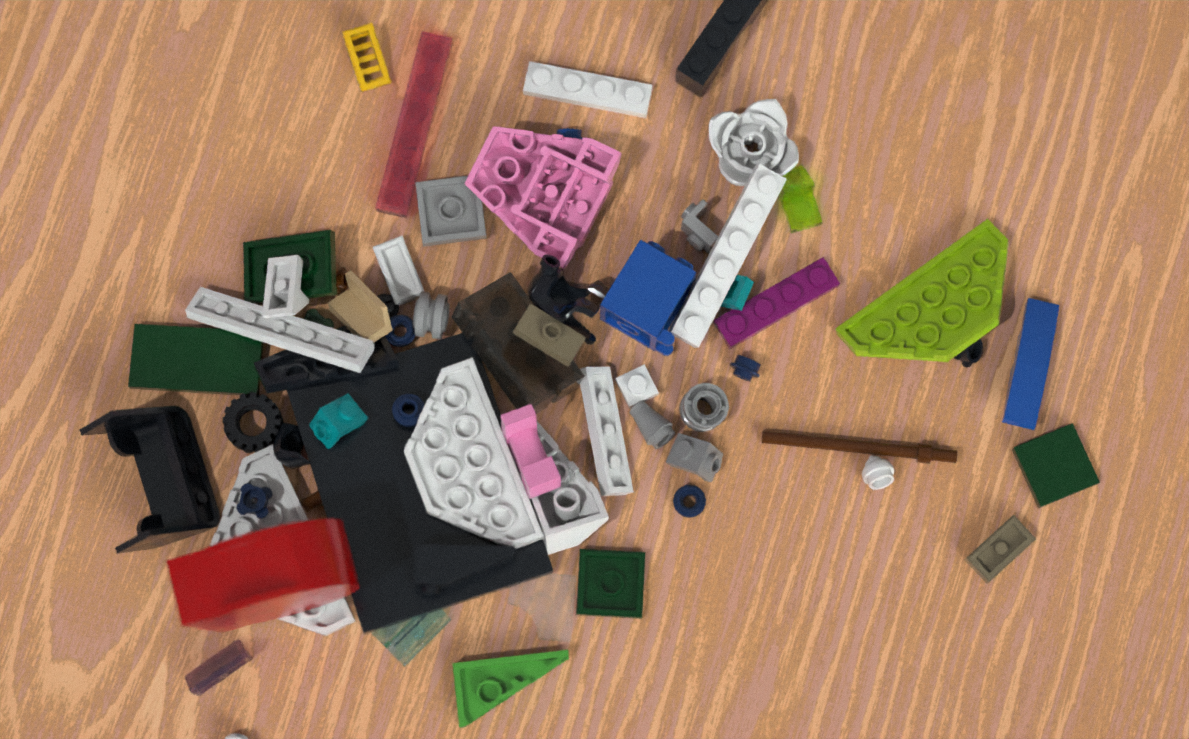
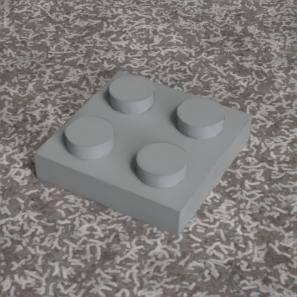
[415,176,487,247]

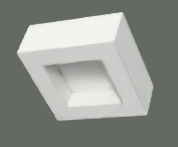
[615,364,659,409]

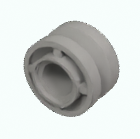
[413,291,450,339]
[679,383,729,432]

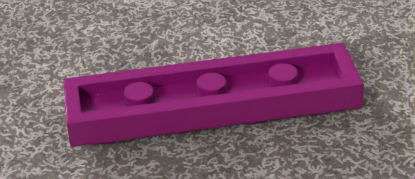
[713,257,840,349]

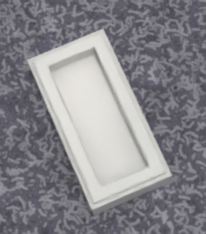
[373,236,425,306]

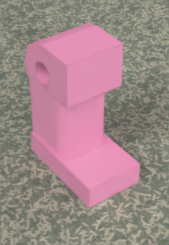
[500,404,561,499]

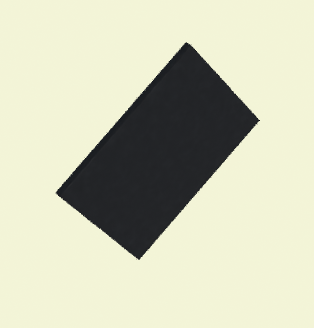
[287,330,553,635]

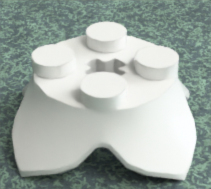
[709,99,799,186]

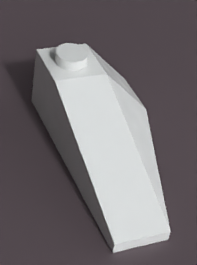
[529,422,609,555]

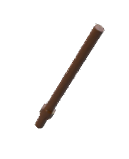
[761,430,958,464]

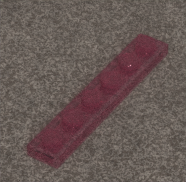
[375,31,453,218]

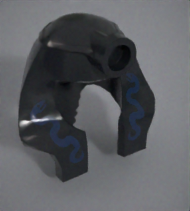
[527,255,610,345]

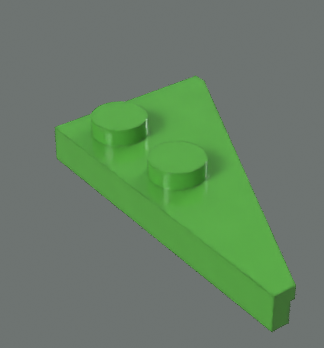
[452,650,569,728]

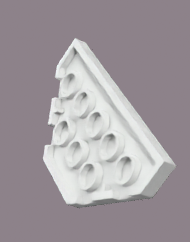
[404,358,544,549]
[210,444,356,636]

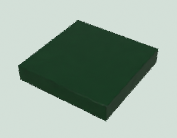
[1012,423,1100,509]
[576,549,645,619]

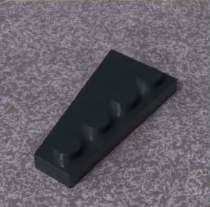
[254,325,399,394]

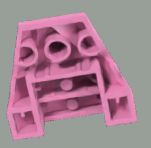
[464,126,622,269]

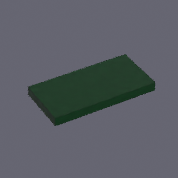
[128,324,263,395]

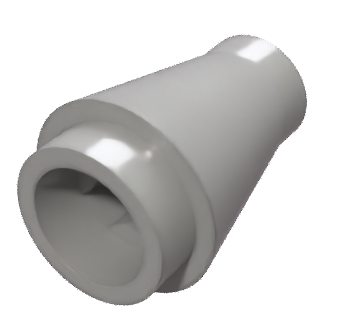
[629,400,675,449]

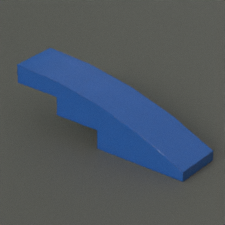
[1002,298,1060,430]

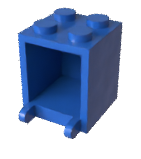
[600,239,696,356]

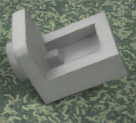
[681,199,718,254]
[666,433,723,483]

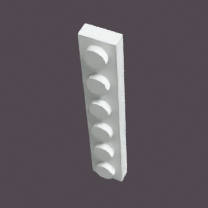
[669,163,787,348]
[185,287,375,373]

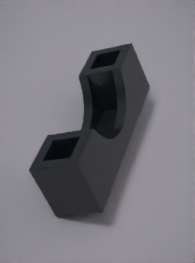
[675,0,768,98]

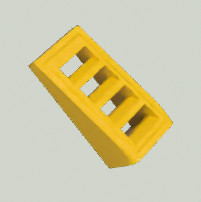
[342,23,392,93]

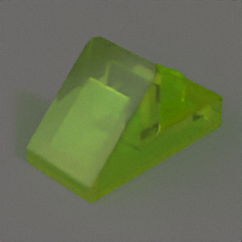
[779,165,823,233]

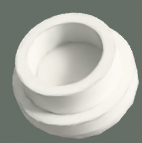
[862,455,895,490]

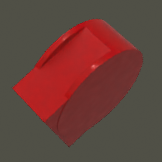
[166,518,360,633]

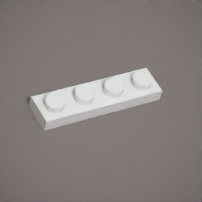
[523,61,653,118]
[577,367,634,496]

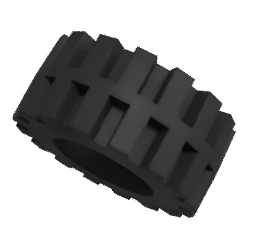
[222,392,283,453]

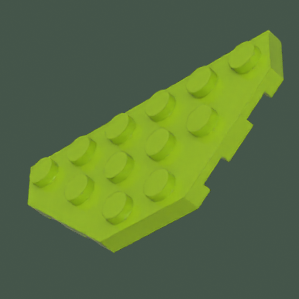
[835,219,1009,362]

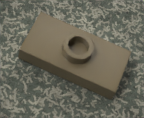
[513,303,586,367]
[964,515,1036,583]

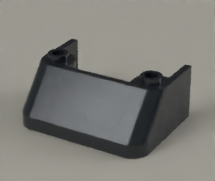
[80,406,220,554]

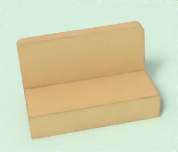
[328,270,393,343]

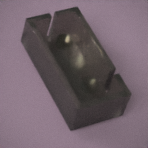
[452,272,585,414]

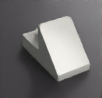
[262,255,309,318]

